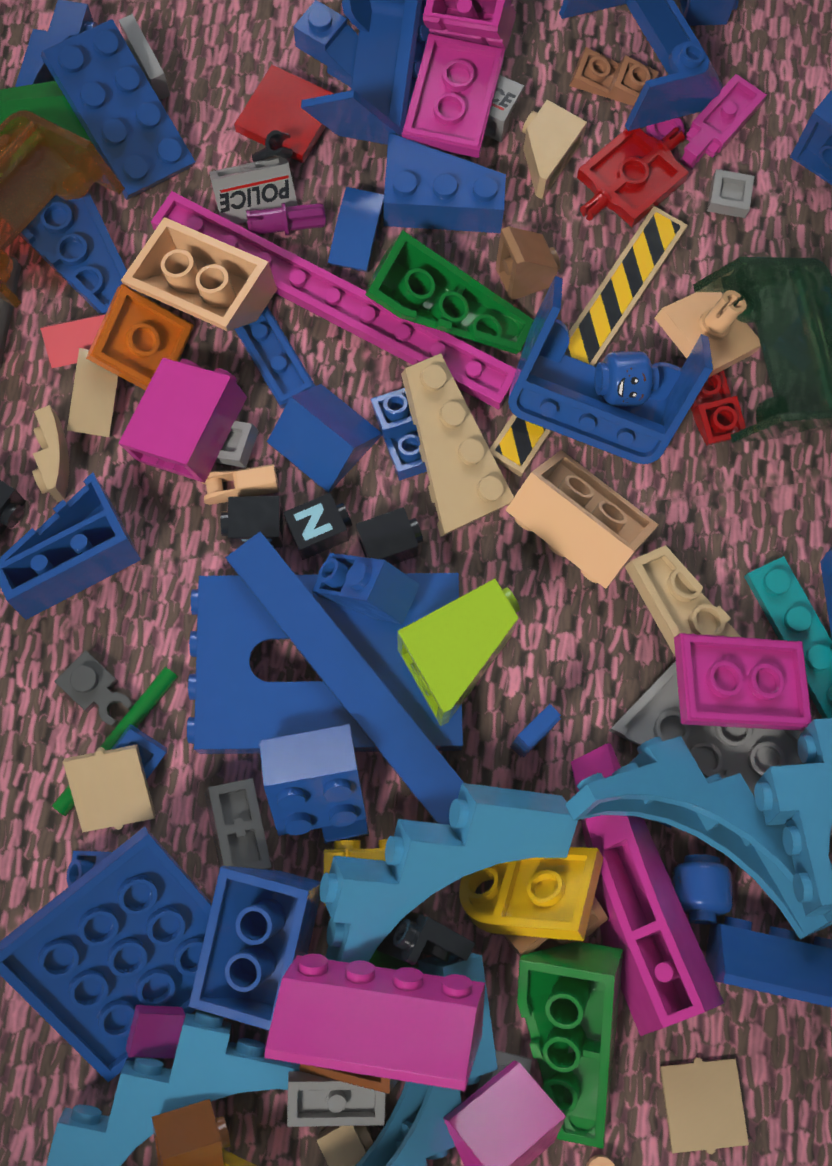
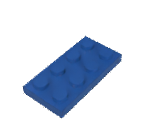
[41,19,195,200]

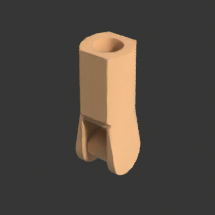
[201,464,279,505]

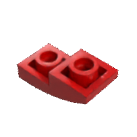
[691,370,748,446]

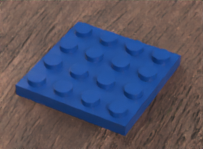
[0,826,212,1082]

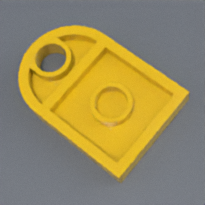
[459,847,603,941]

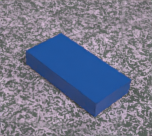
[510,704,561,757]

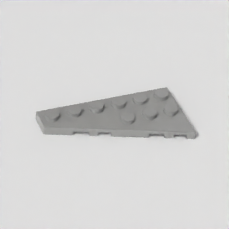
[609,661,832,840]

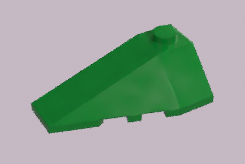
[365,230,534,354]
[517,941,623,1149]

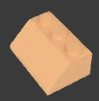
[121,217,277,331]
[506,450,659,589]

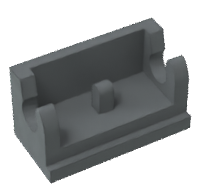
[204,778,271,869]

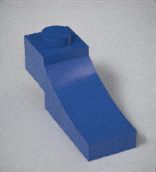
[15,0,98,87]
[293,0,358,87]

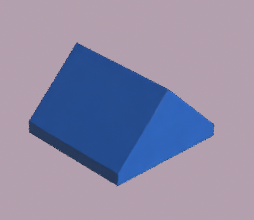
[267,384,382,493]

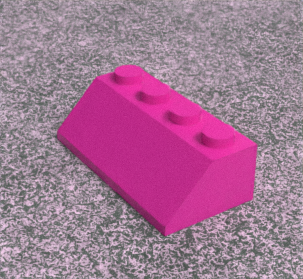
[265,954,485,1091]

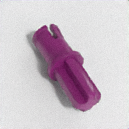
[246,203,326,236]

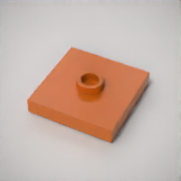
[86,284,194,391]

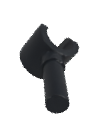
[252,130,293,162]

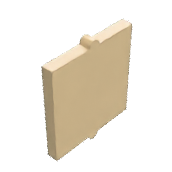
[63,745,156,832]
[660,1057,749,1154]

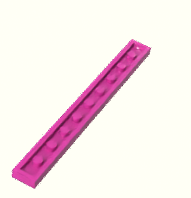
[151,191,516,410]

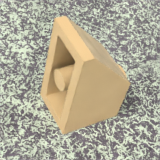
[522,100,587,200]

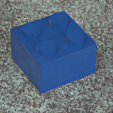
[259,724,367,836]

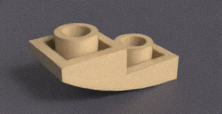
[67,348,118,437]
[32,405,69,503]

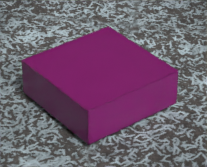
[126,1005,185,1058]

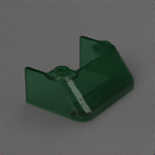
[693,257,832,443]

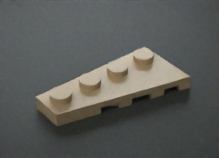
[401,353,514,537]
[625,545,741,656]

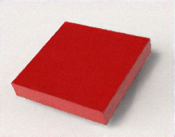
[234,65,335,163]

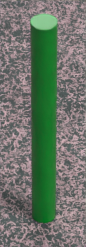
[52,666,178,816]

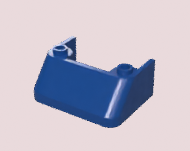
[301,0,430,145]
[559,0,723,131]
[508,276,713,464]

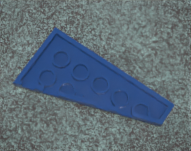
[0,139,137,314]

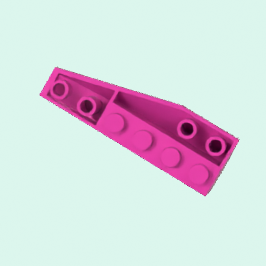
[571,743,725,1036]

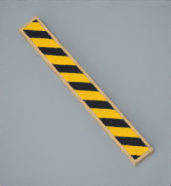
[490,206,688,477]

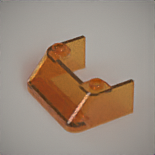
[0,110,125,308]

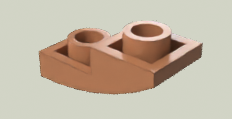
[569,47,659,106]

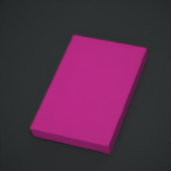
[402,33,505,158]
[674,633,812,731]

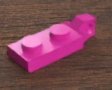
[679,74,767,170]

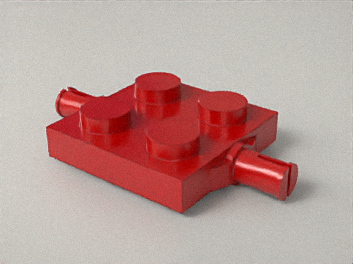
[577,127,689,227]

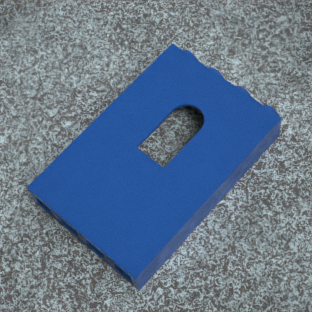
[187,573,463,754]

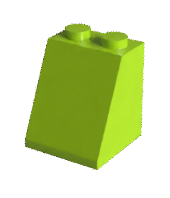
[398,578,520,726]

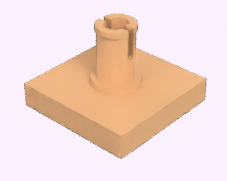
[655,284,764,378]

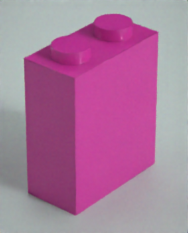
[118,358,247,483]

